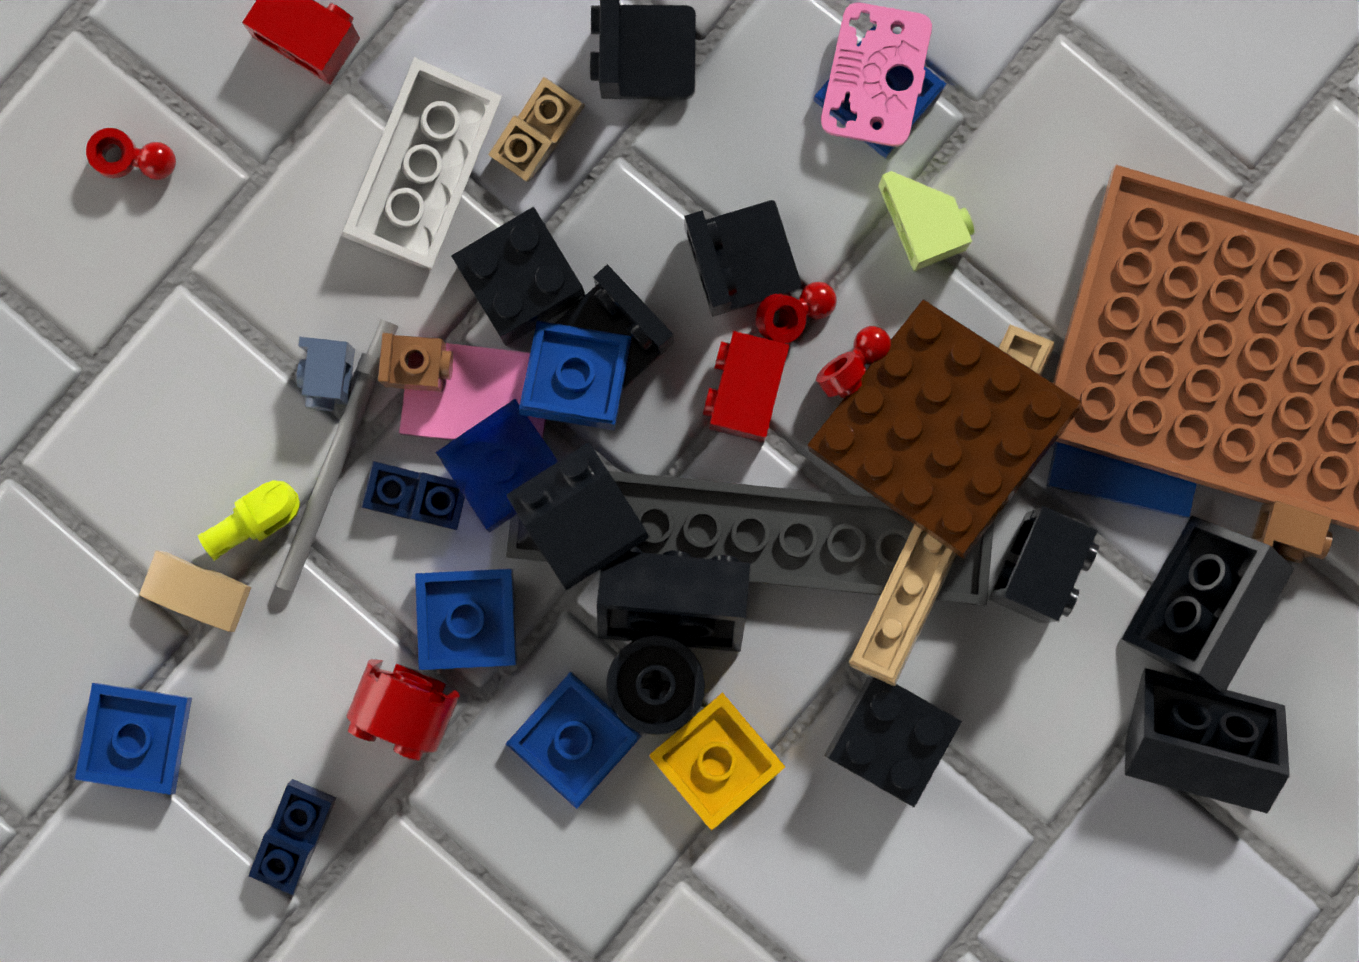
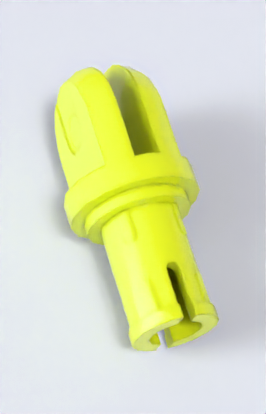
[197,480,300,561]

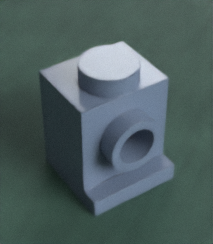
[296,336,355,411]

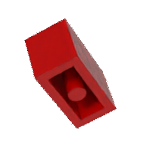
[242,0,360,85]
[703,331,789,443]

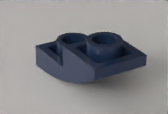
[360,461,468,530]
[248,779,337,895]

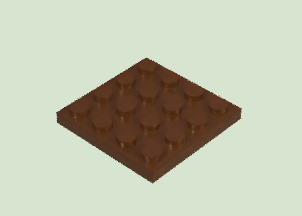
[807,299,1081,559]

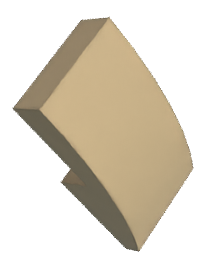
[488,77,585,182]
[139,550,252,632]

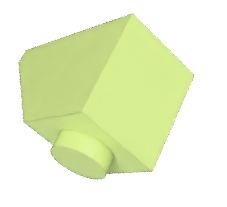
[878,171,975,271]

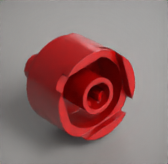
[346,659,460,761]

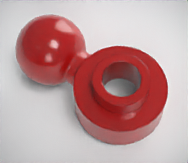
[86,128,176,180]
[756,282,837,343]
[816,326,891,398]

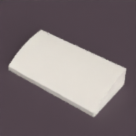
[341,57,502,270]

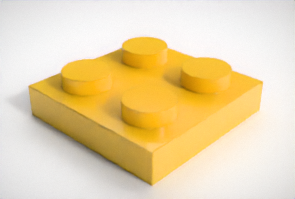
[649,692,785,831]

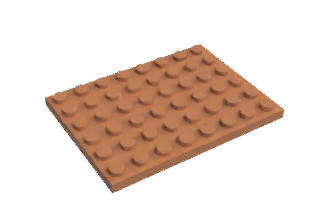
[1053,165,1359,531]

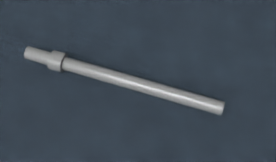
[275,319,398,592]

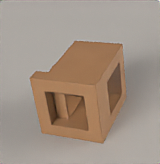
[378,333,453,392]
[1252,501,1333,563]

